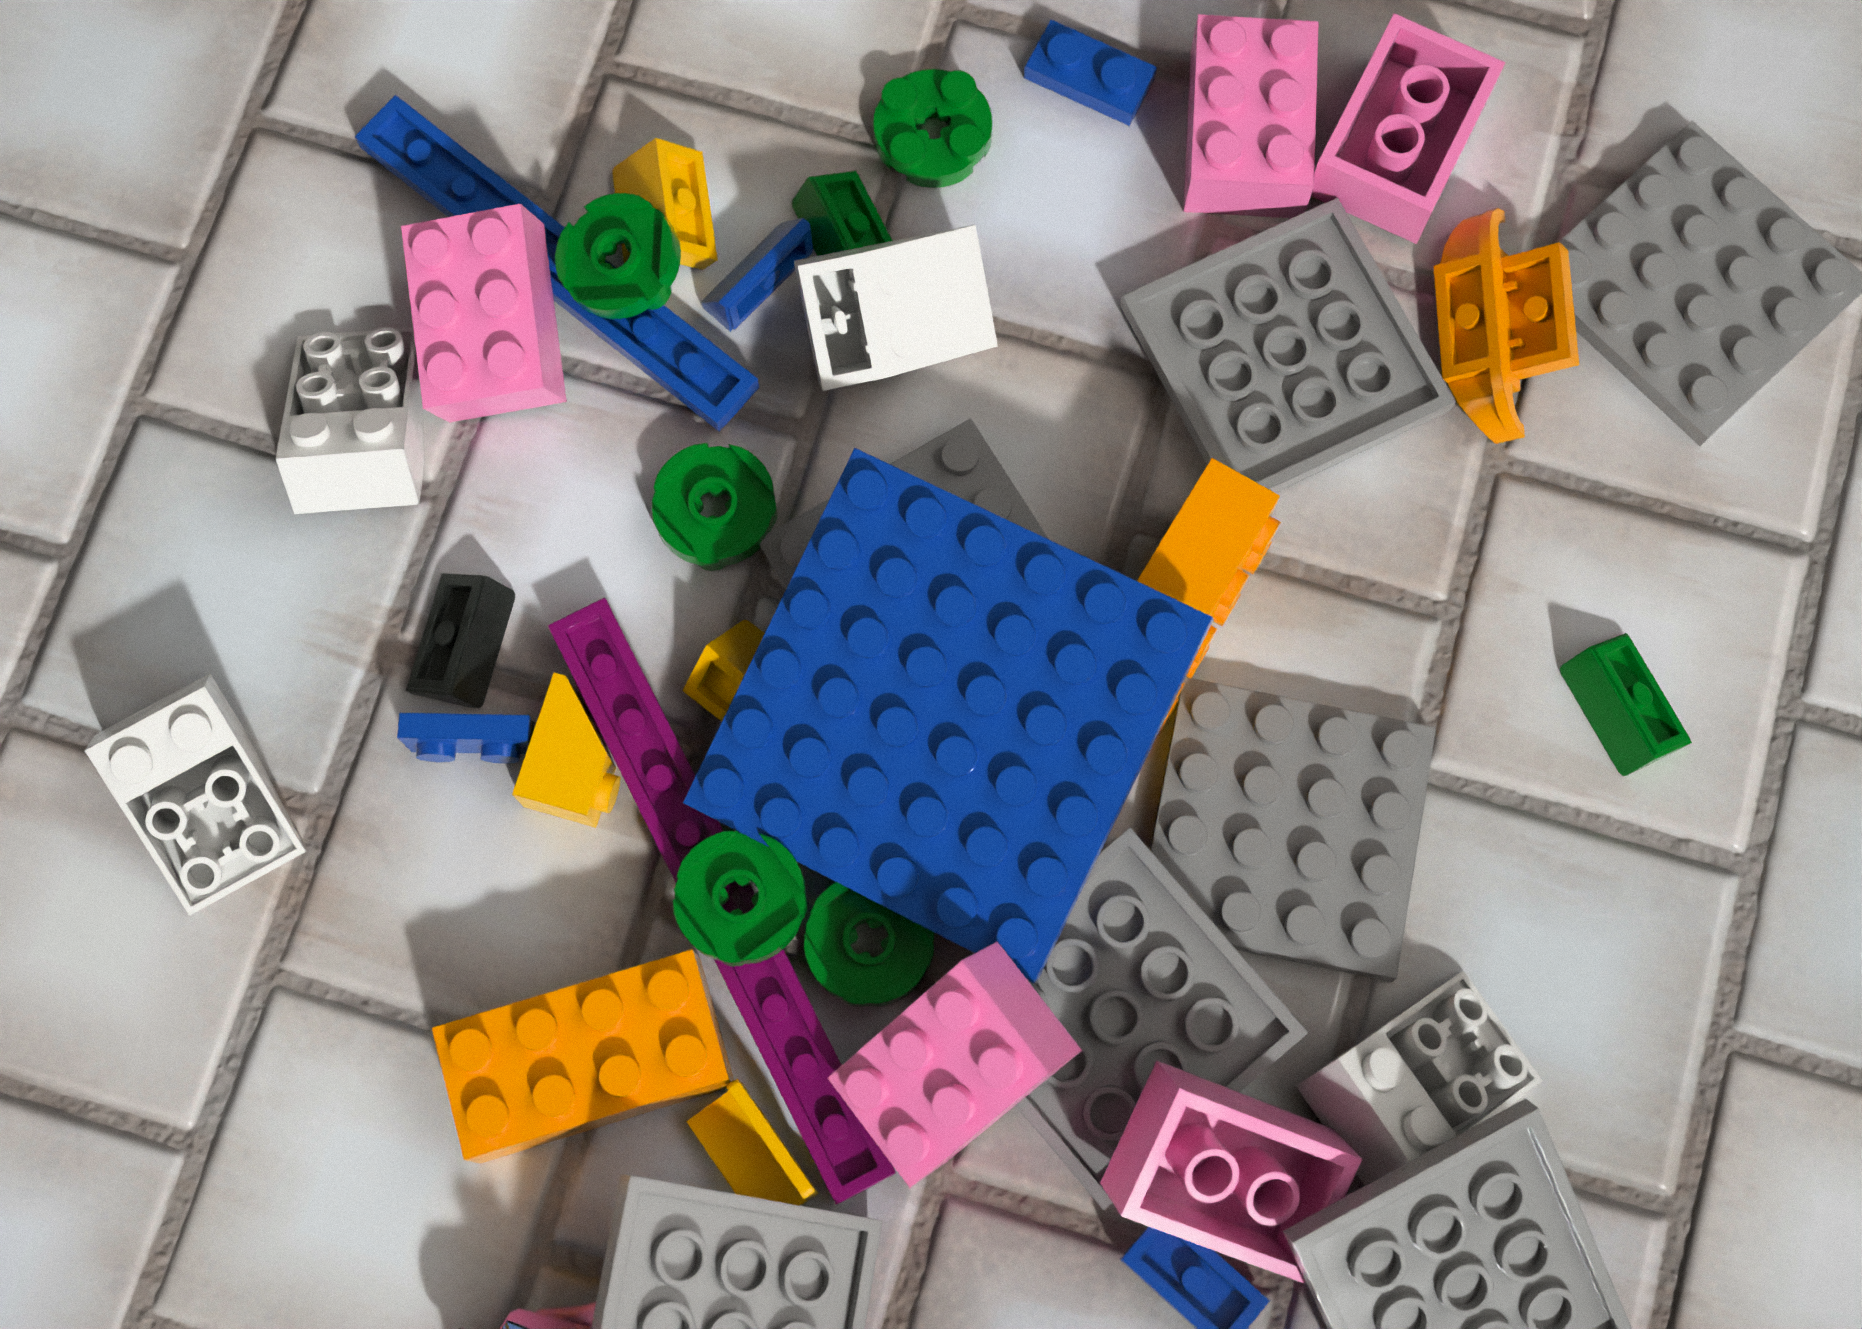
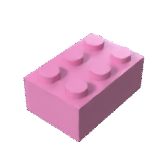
[1311,13,1506,244]
[1183,14,1319,218]
[401,204,567,422]
[828,942,1082,1188]
[1100,1060,1362,1283]

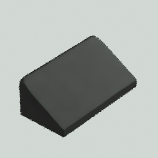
[406,573,515,708]

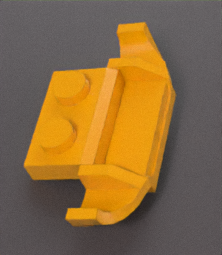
[1433,208,1579,444]

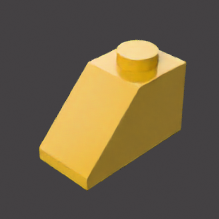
[512,673,621,828]

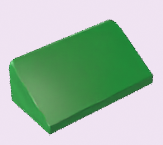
[792,170,893,256]
[1560,633,1692,776]

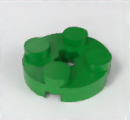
[873,69,993,188]
[555,193,681,319]
[652,443,778,571]
[673,831,807,966]
[804,882,934,1007]

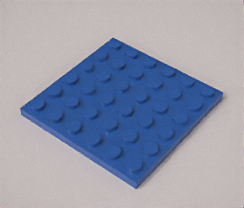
[683,448,1214,983]

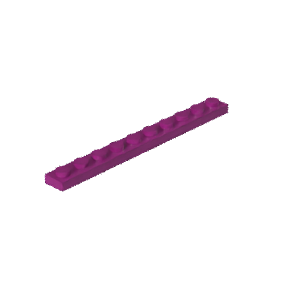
[548,597,897,1205]

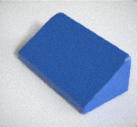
[701,218,813,332]

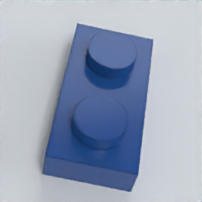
[1024,19,1157,126]
[397,713,536,764]
[1119,1226,1270,1329]

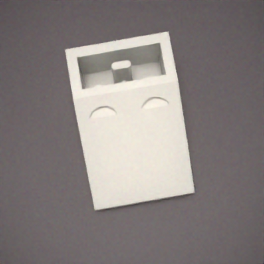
[794,224,998,391]
[275,327,424,514]
[85,673,306,916]
[1296,970,1543,1186]

